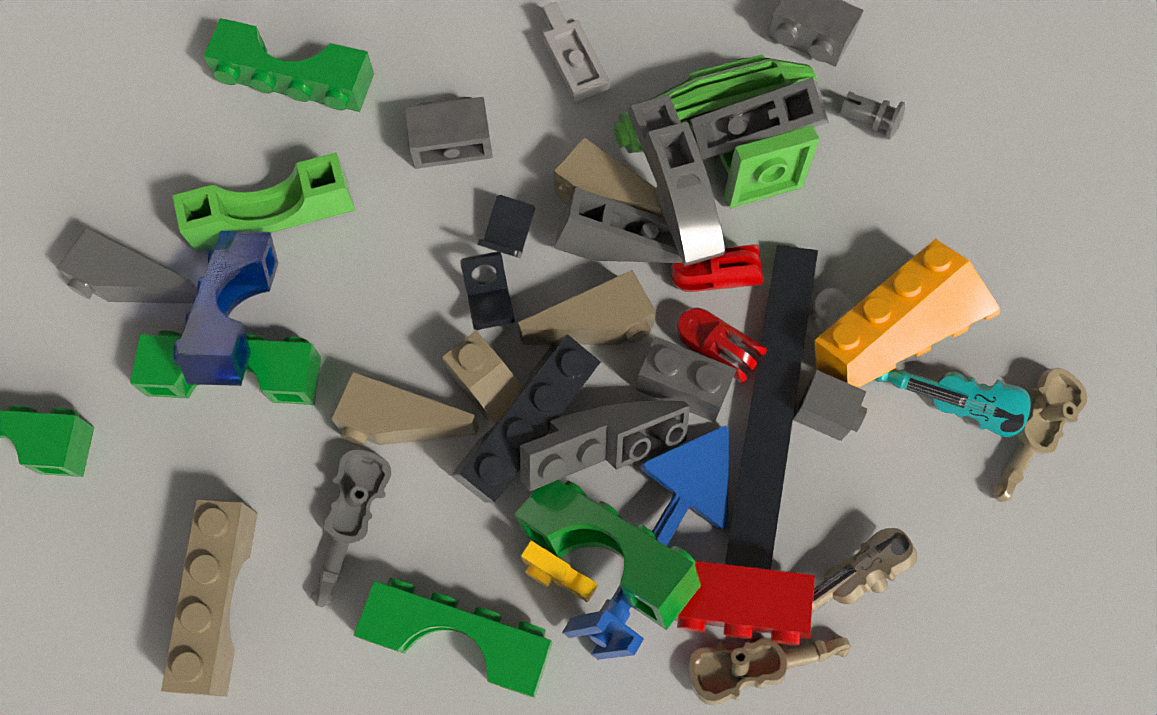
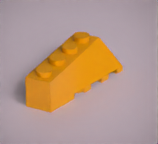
[814,238,1000,388]

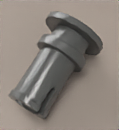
[840,91,905,140]

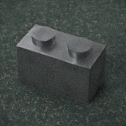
[768,0,864,67]
[404,96,493,169]
[636,336,737,422]

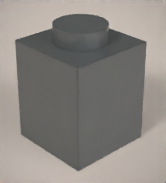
[793,370,867,441]

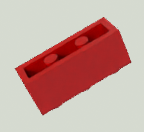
[674,561,815,645]

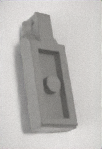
[541,2,610,103]

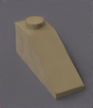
[554,137,664,218]
[518,270,656,345]
[442,331,550,435]
[331,372,479,446]

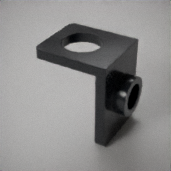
[477,195,536,259]
[460,251,515,330]

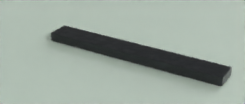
[725,245,818,570]

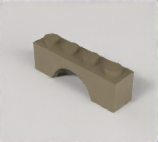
[161,499,257,697]

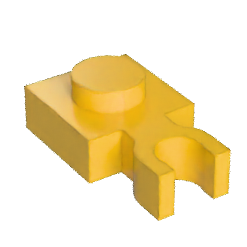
[521,541,598,603]

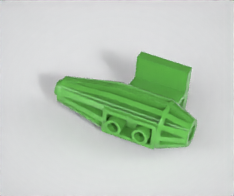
[614,54,820,209]

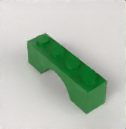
[203,18,374,112]
[130,330,321,405]
[0,405,94,477]
[514,480,701,630]
[353,578,552,698]

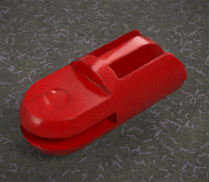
[671,244,763,292]
[676,307,768,384]

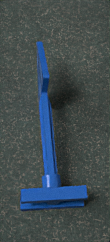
[562,426,729,660]

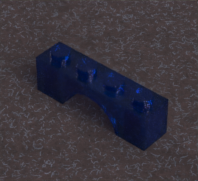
[173,231,279,386]

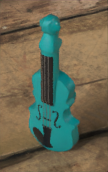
[875,369,1031,437]

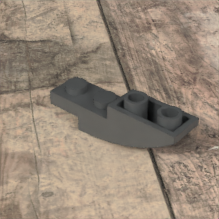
[628,95,725,266]
[520,400,690,491]

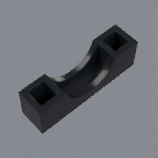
[451,334,601,503]

